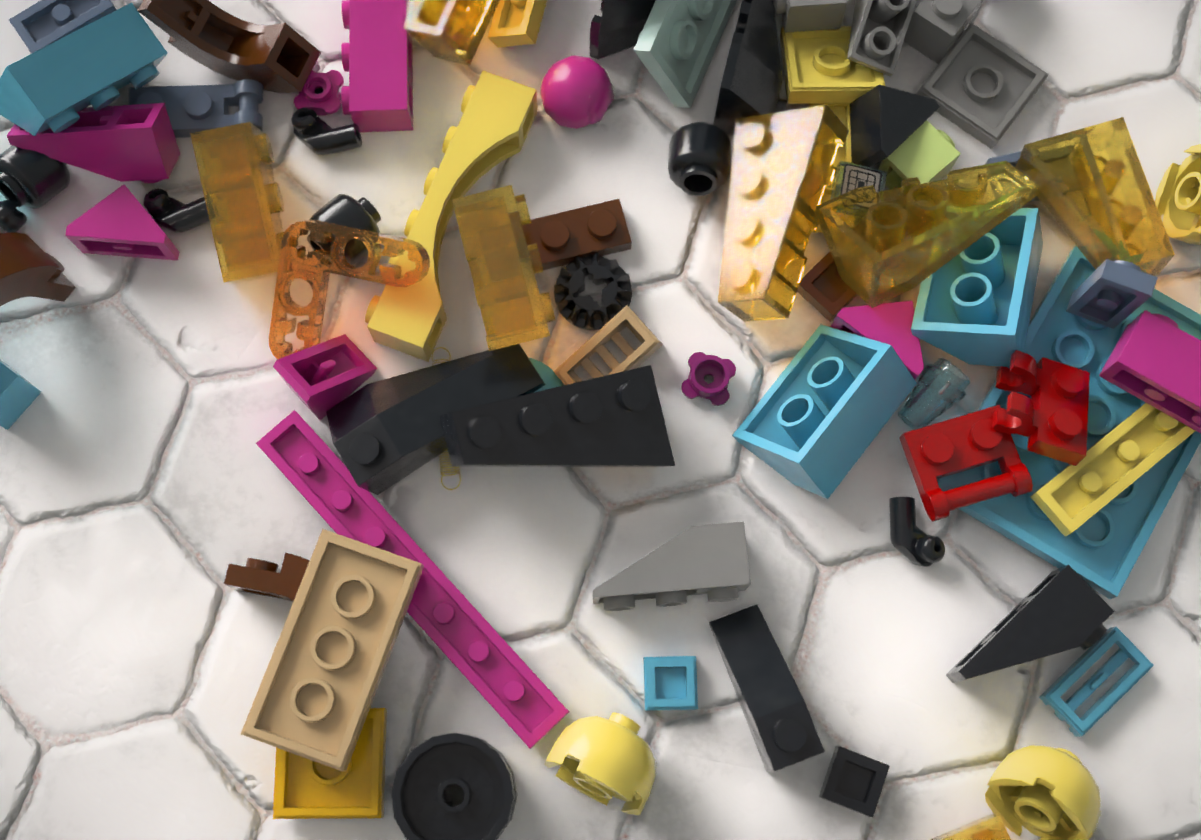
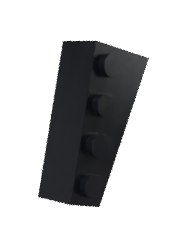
[440,365,675,467]

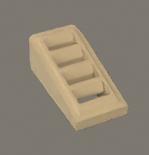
[554,305,663,385]

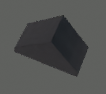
[850,85,940,169]

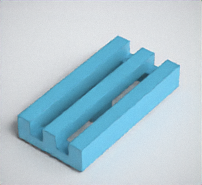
[1039,626,1154,737]

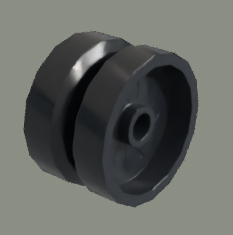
[391,733,518,840]

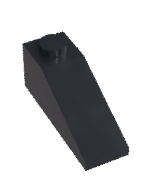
[946,564,1115,683]
[709,604,825,772]

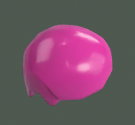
[540,55,614,129]

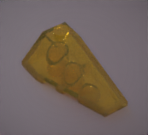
[815,161,1040,308]

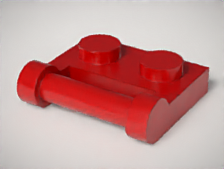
[899,405,1033,521]

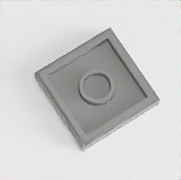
[916,23,1049,149]

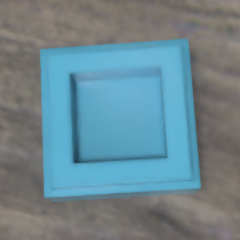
[643,656,698,711]

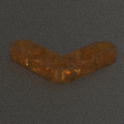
[269,220,430,359]

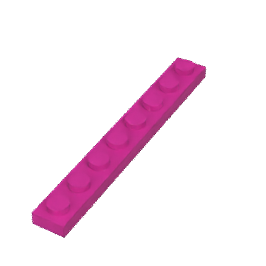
[256,410,569,749]

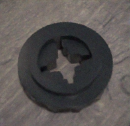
[554,252,632,330]

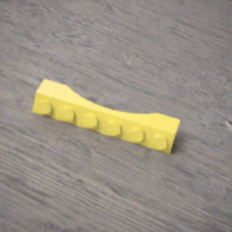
[365,70,538,362]

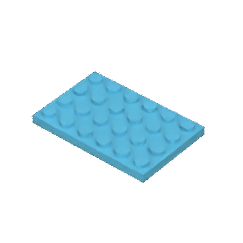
[937,245,1201,599]

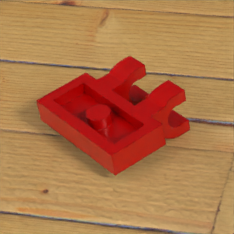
[992,350,1090,466]

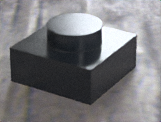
[819,746,890,818]

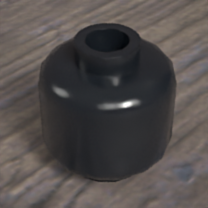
[668,122,731,196]
[0,145,70,209]
[306,194,381,267]

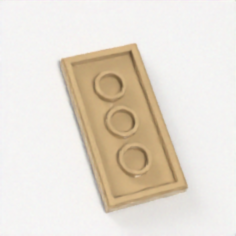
[241,529,424,772]

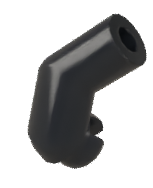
[291,108,362,155]
[143,189,220,233]

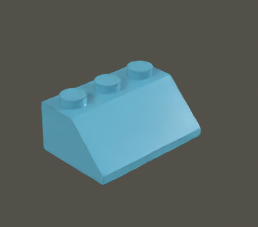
[0,2,168,136]
[911,206,1043,367]
[732,324,917,499]

